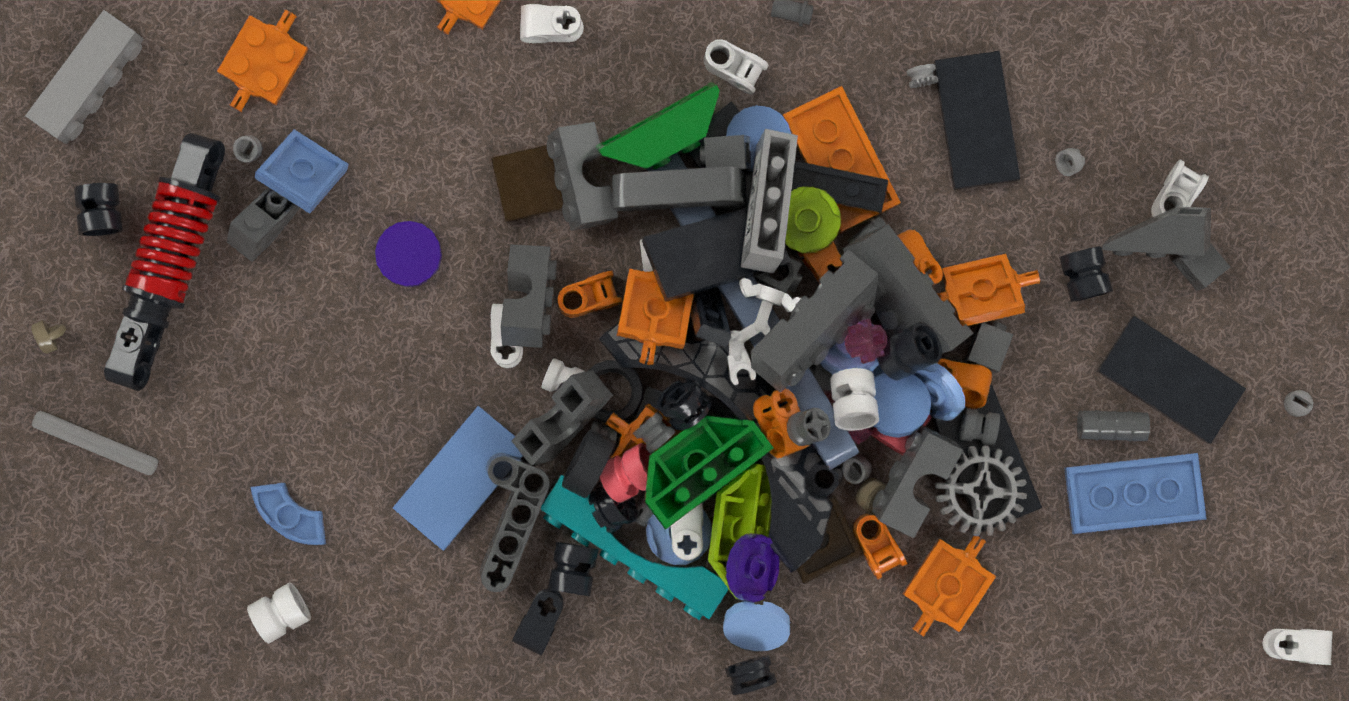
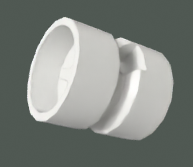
[830,368,879,431]
[247,582,311,644]

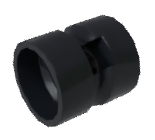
[74,183,123,236]
[1059,246,1113,302]
[876,322,942,381]
[548,542,599,596]

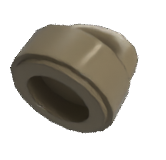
[31,320,66,354]
[856,478,887,515]

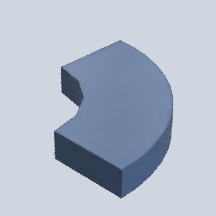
[251,483,326,545]

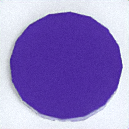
[375,221,442,287]
[726,533,779,602]

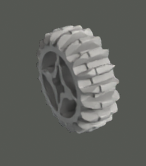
[935,446,1027,536]

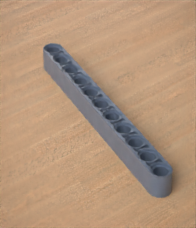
[647,153,859,470]

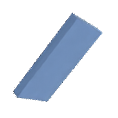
[393,406,523,551]
[1064,453,1206,534]

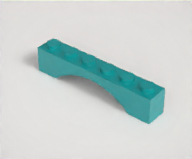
[541,475,728,620]

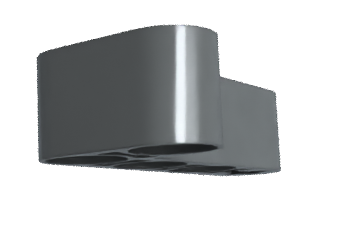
[612,167,747,211]
[479,453,550,592]

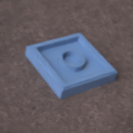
[255,129,349,214]

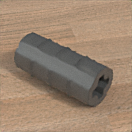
[1077,410,1150,442]

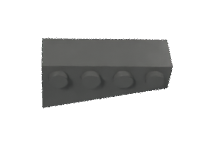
[843,224,974,353]
[751,250,879,393]

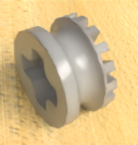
[906,64,938,88]

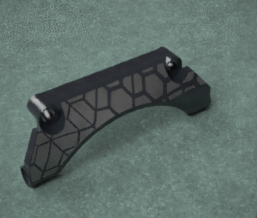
[599,312,843,573]

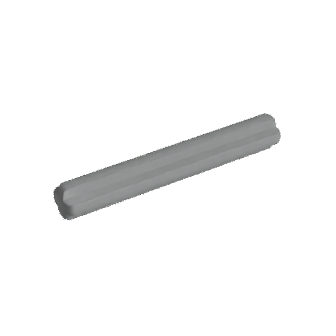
[32,411,158,475]

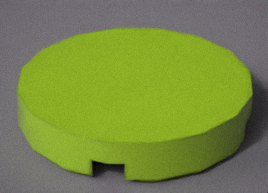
[785,187,841,254]

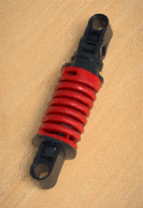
[104,133,225,391]

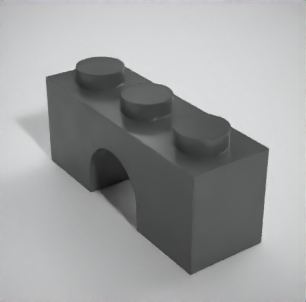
[547,122,618,231]
[500,244,557,348]
[512,370,613,466]
[872,425,963,538]

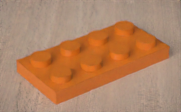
[783,86,901,233]

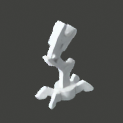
[727,278,801,385]

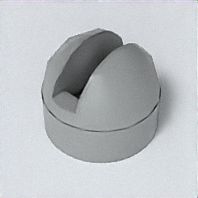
[233,135,263,162]
[1055,148,1085,176]
[1284,390,1314,417]
[842,456,872,484]

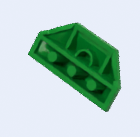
[595,82,720,169]
[644,416,774,530]

